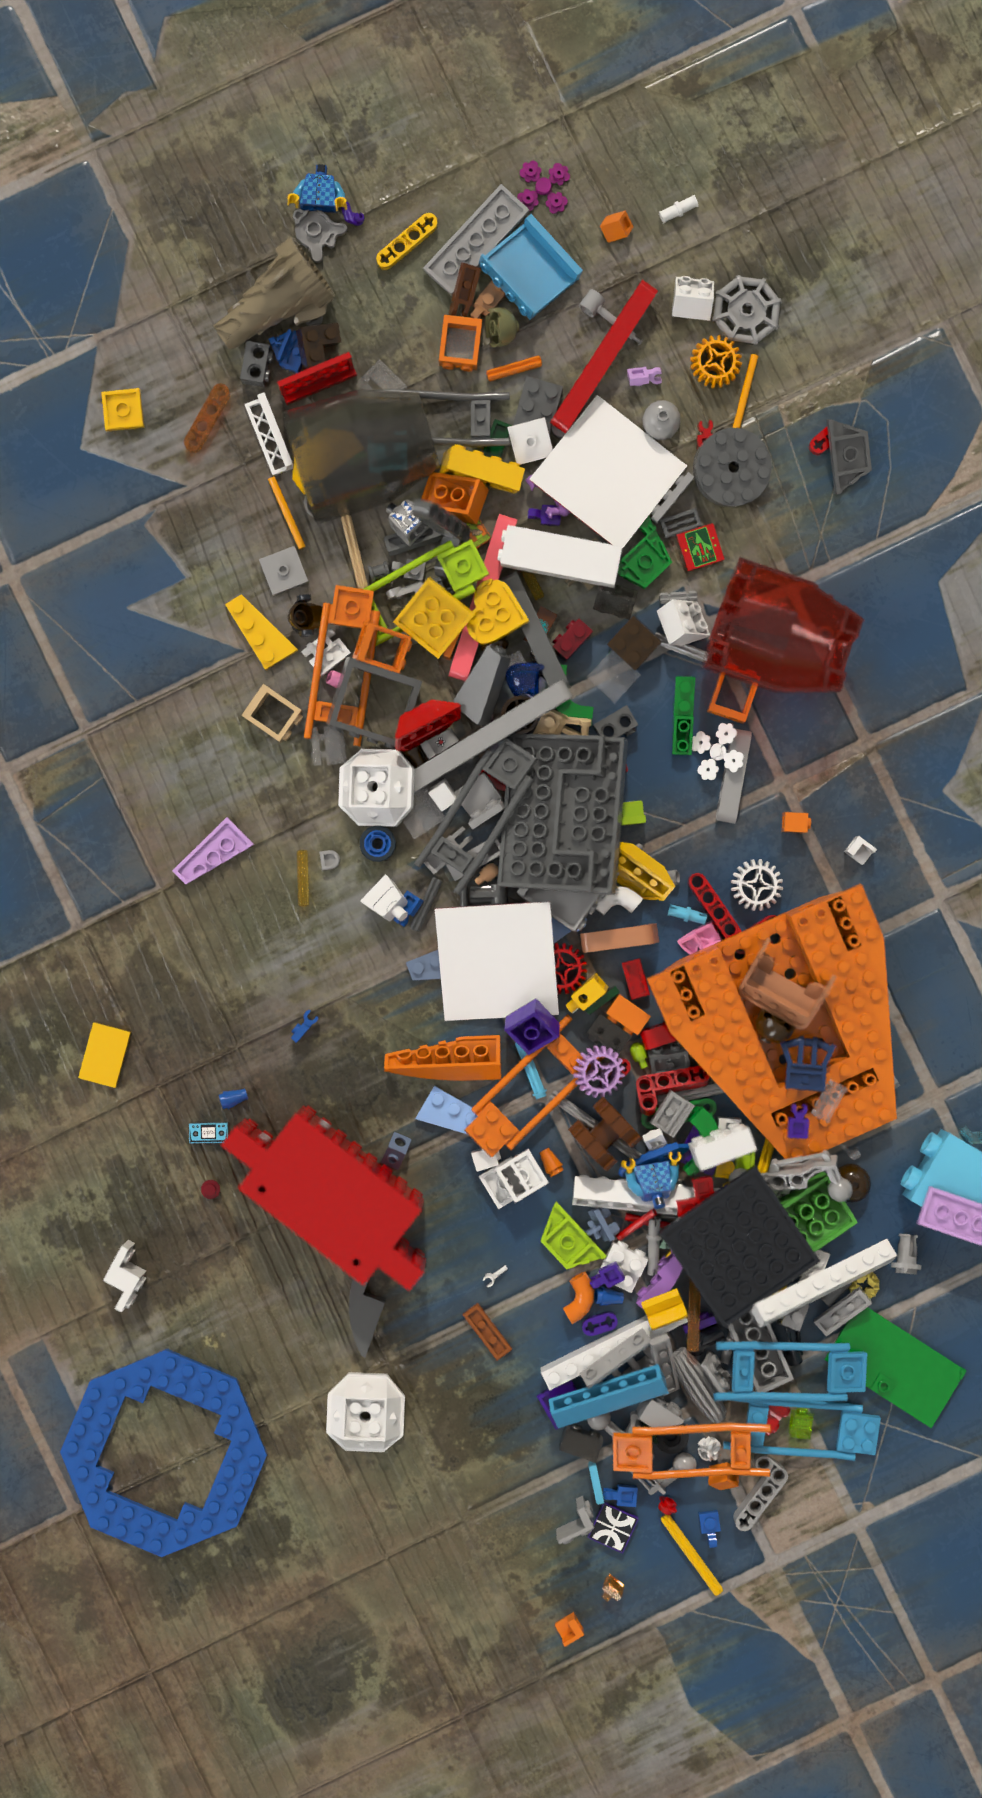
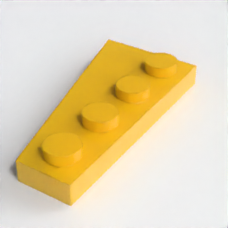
[225,594,298,670]

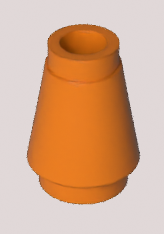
[539,1148,564,1178]

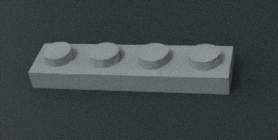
[649,1333,680,1396]

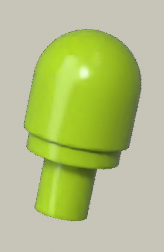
[630,1042,648,1069]

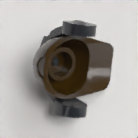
[287,594,322,637]

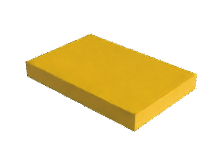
[78,1022,131,1088]

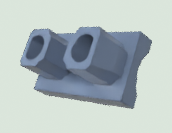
[586,1208,620,1242]

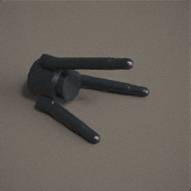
[775,1327,803,1366]

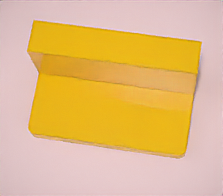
[641,1288,688,1330]

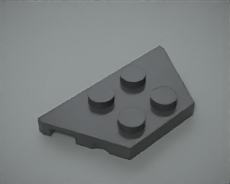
[826,419,872,494]

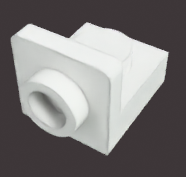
[642,1128,667,1151]

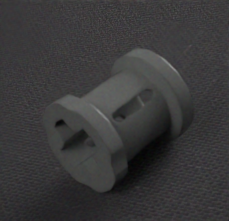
[368,561,390,583]

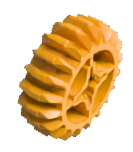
[690,335,742,388]

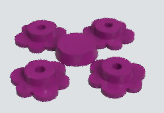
[517,160,570,214]

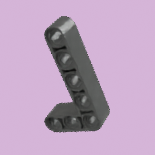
[412,499,470,578]

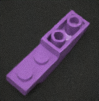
[636,1251,683,1308]

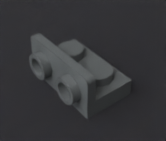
[647,1041,690,1074]

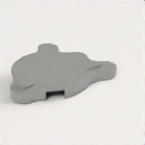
[293,209,347,263]

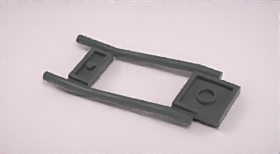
[354,389,510,447]
[414,738,538,895]

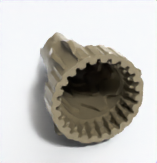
[213,236,335,349]

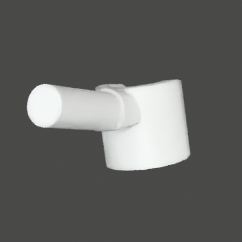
[483,1265,508,1287]

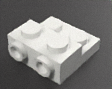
[597,1240,648,1293]

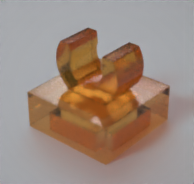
[601,1574,625,1602]

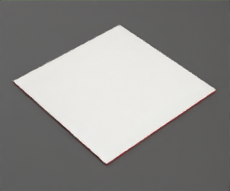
[529,395,687,549]
[435,902,559,1021]

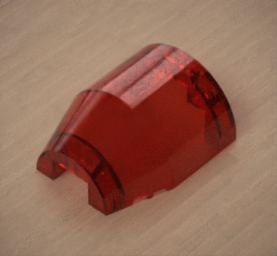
[702,557,864,693]

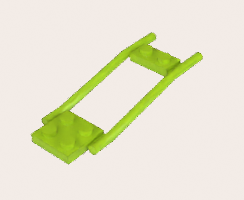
[364,539,489,647]

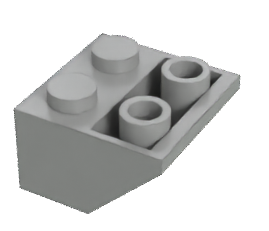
[636,1396,684,1427]

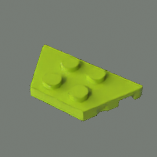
[540,1201,607,1269]

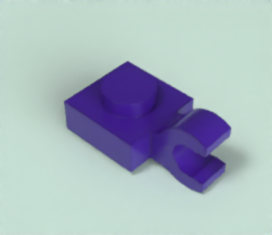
[527,505,561,526]
[589,1261,625,1289]

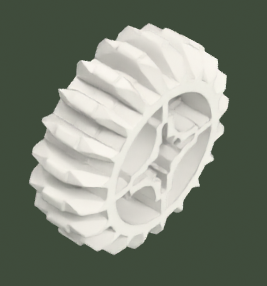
[731,859,783,911]

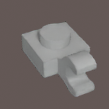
[391,559,426,582]

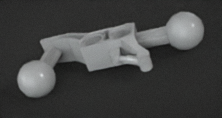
[729,1150,853,1202]
[587,1411,697,1495]

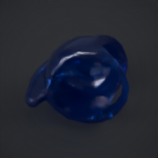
[506,663,545,697]

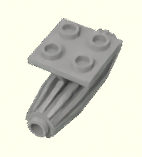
[673,1347,732,1423]

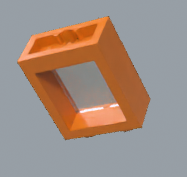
[439,315,482,372]

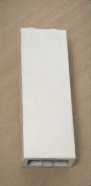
[497,525,622,588]

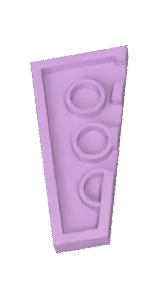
[172,817,255,885]

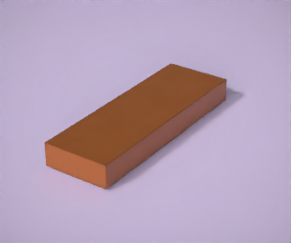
[463,1302,512,1361]

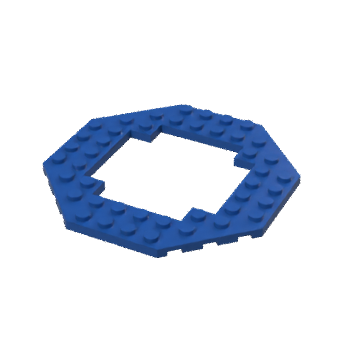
[60,1349,268,1557]

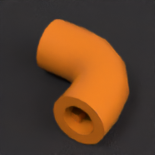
[563,1271,594,1324]

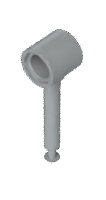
[579,289,643,345]

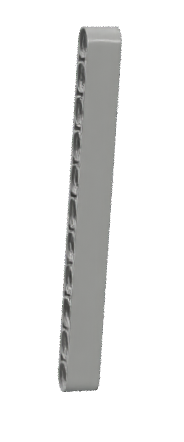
[414,680,573,793]

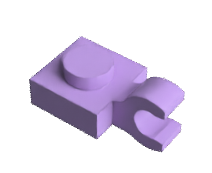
[627,367,662,386]

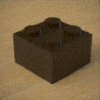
[607,615,663,671]

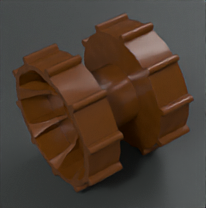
[568,1097,643,1172]

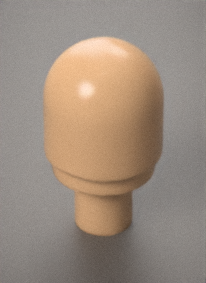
[475,863,499,885]

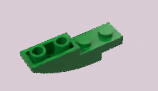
[672,676,695,755]

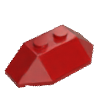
[395,700,461,752]

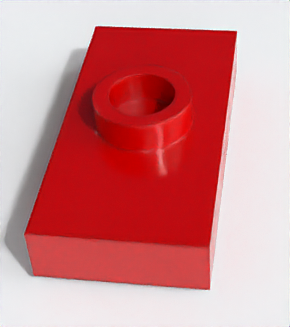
[621,958,650,1000]

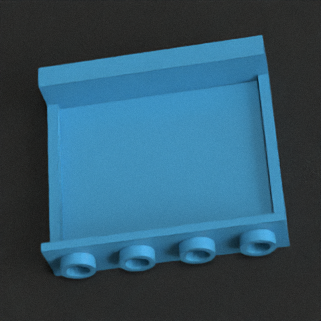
[478,214,583,320]

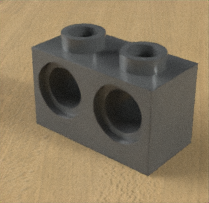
[240,341,274,388]
[593,705,638,738]

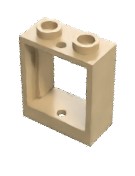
[242,684,303,743]

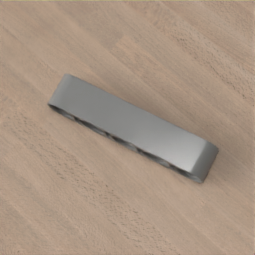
[716,728,752,824]

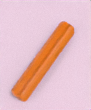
[486,356,542,381]

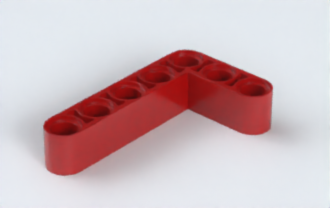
[687,873,776,954]

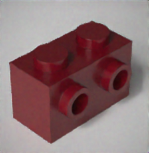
[552,618,593,662]

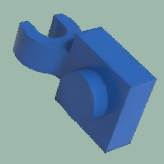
[393,890,424,927]
[291,1009,319,1043]
[603,1484,638,1507]
[699,1510,721,1548]

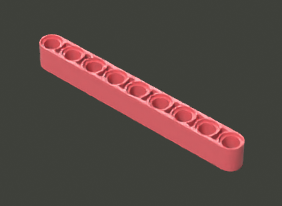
[449,514,518,681]

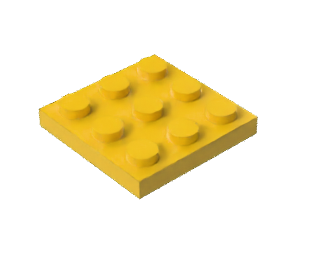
[393,577,475,658]

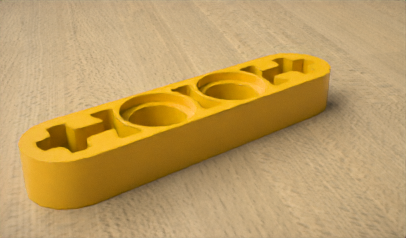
[376,213,438,270]

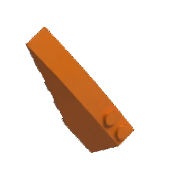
[384,1035,501,1081]

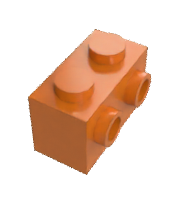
[605,994,651,1036]

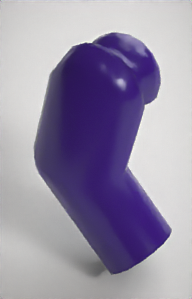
[341,202,365,226]

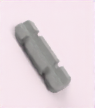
[659,591,697,604]

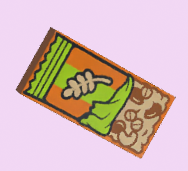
[464,519,492,549]

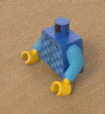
[287,164,347,213]
[621,1151,681,1209]

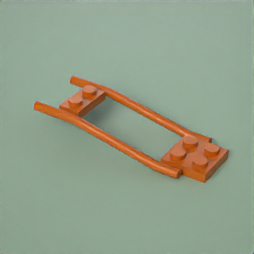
[304,585,380,747]
[464,1014,605,1158]
[613,1423,771,1480]

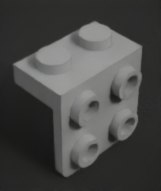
[556,1496,594,1544]

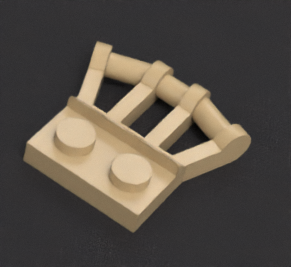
[533,709,591,735]

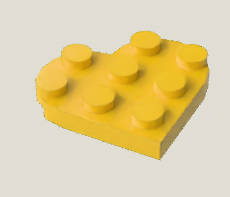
[467,579,529,645]

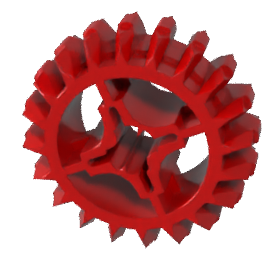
[554,943,588,994]

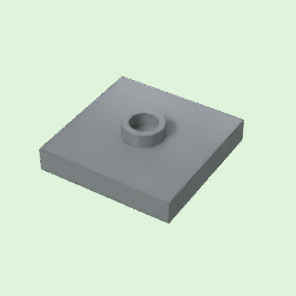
[259,546,309,596]

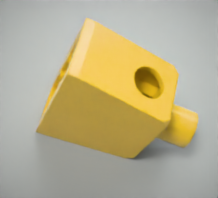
[566,973,608,1014]

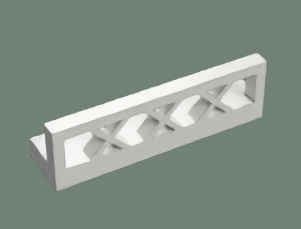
[244,393,293,476]

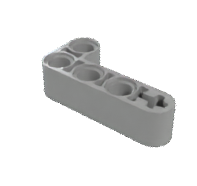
[733,1453,788,1531]

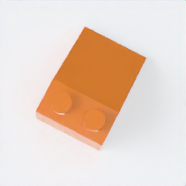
[421,472,489,524]

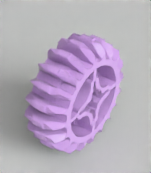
[573,1045,625,1098]

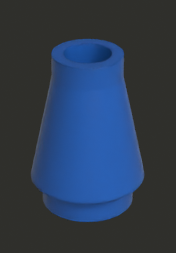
[219,1089,248,1110]
[594,1287,624,1306]

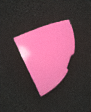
[677,920,722,954]

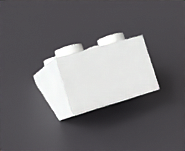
[672,276,714,321]
[657,599,710,646]

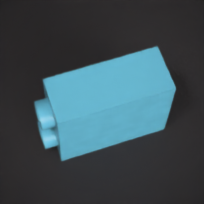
[901,1129,982,1207]

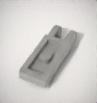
[424,826,473,874]

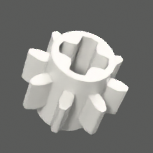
[698,1436,721,1462]

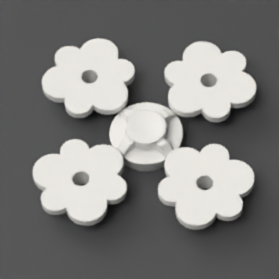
[692,723,744,780]

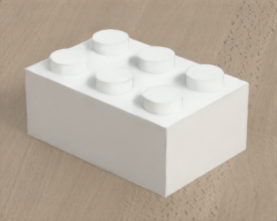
[688,1122,757,1171]

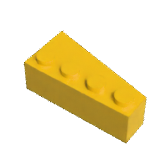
[439,445,525,494]

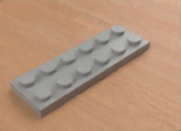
[423,184,529,296]

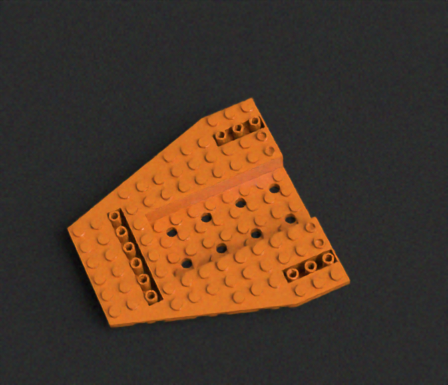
[647,884,897,1164]

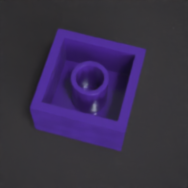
[505,998,560,1055]

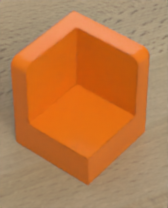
[600,210,633,242]
[708,1462,739,1490]
[555,1612,584,1647]

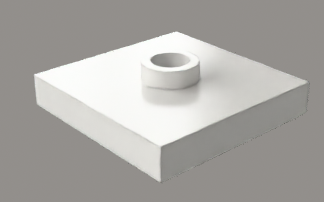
[507,417,553,465]

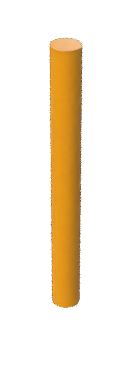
[732,354,758,428]
[268,476,306,550]

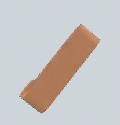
[580,923,659,953]

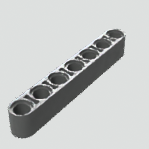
[499,571,571,689]

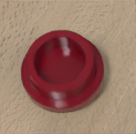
[201,1180,220,1199]

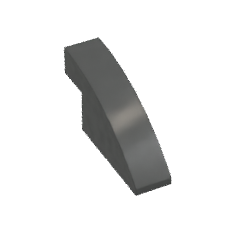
[349,1278,386,1357]

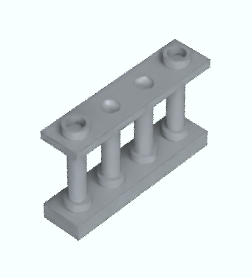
[580,1328,654,1389]

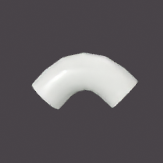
[595,886,643,915]

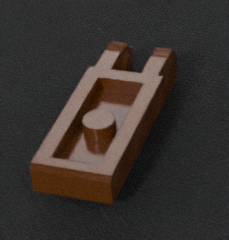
[449,262,481,317]

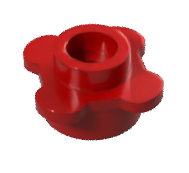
[658,1496,677,1515]

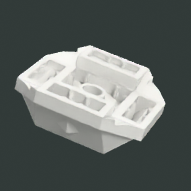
[338,749,415,827]
[326,1372,405,1452]

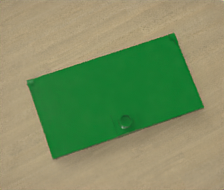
[824,1307,966,1428]

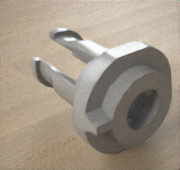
[891,1234,922,1275]

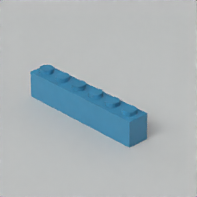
[549,1364,668,1428]

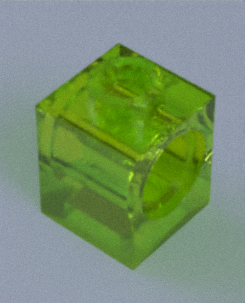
[788,1408,813,1440]

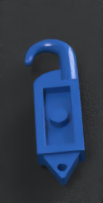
[618,1142,690,1178]

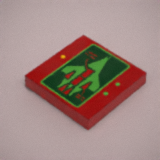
[676,523,725,572]

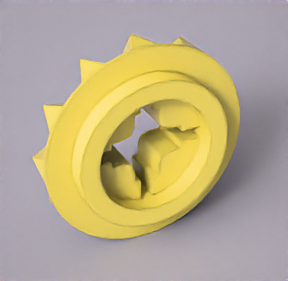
[849,1272,880,1299]

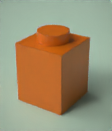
[782,812,811,833]

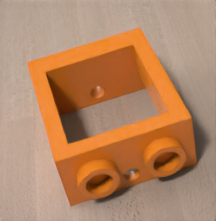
[352,621,412,674]
[707,665,760,724]

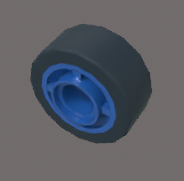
[359,826,396,862]

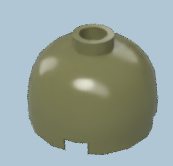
[485,307,519,348]

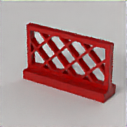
[277,352,357,405]

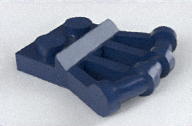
[780,1036,836,1092]

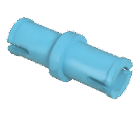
[667,904,708,925]

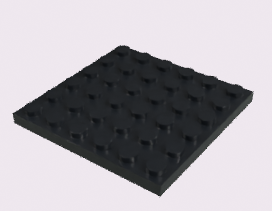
[659,1165,820,1328]

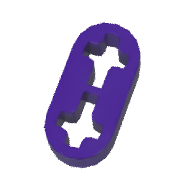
[582,1311,618,1336]

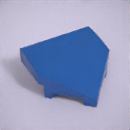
[268,329,302,374]

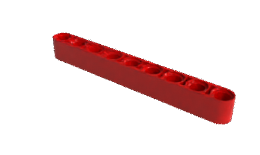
[550,279,658,434]

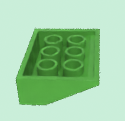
[779,1171,858,1252]

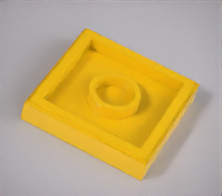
[101,388,144,432]

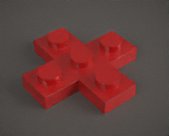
[675,1175,714,1218]

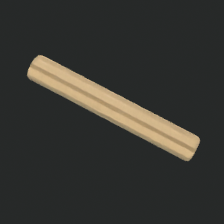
[341,515,368,589]

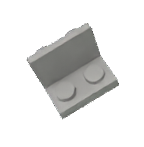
[454,772,505,830]

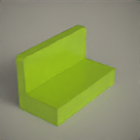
[621,801,646,826]

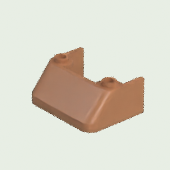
[738,938,837,1029]

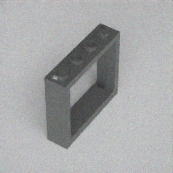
[326,657,422,749]

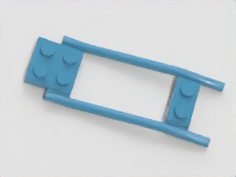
[713,1341,867,1402]
[723,1400,881,1461]

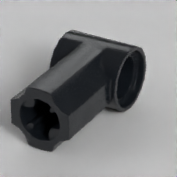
[686,1323,725,1356]

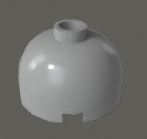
[642,400,681,440]

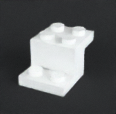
[479,1149,549,1209]
[103,1240,146,1312]

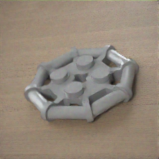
[712,275,782,345]

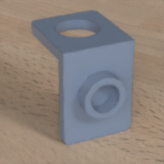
[381,1132,411,1170]

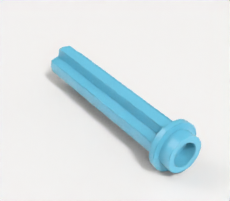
[515,1042,547,1099]

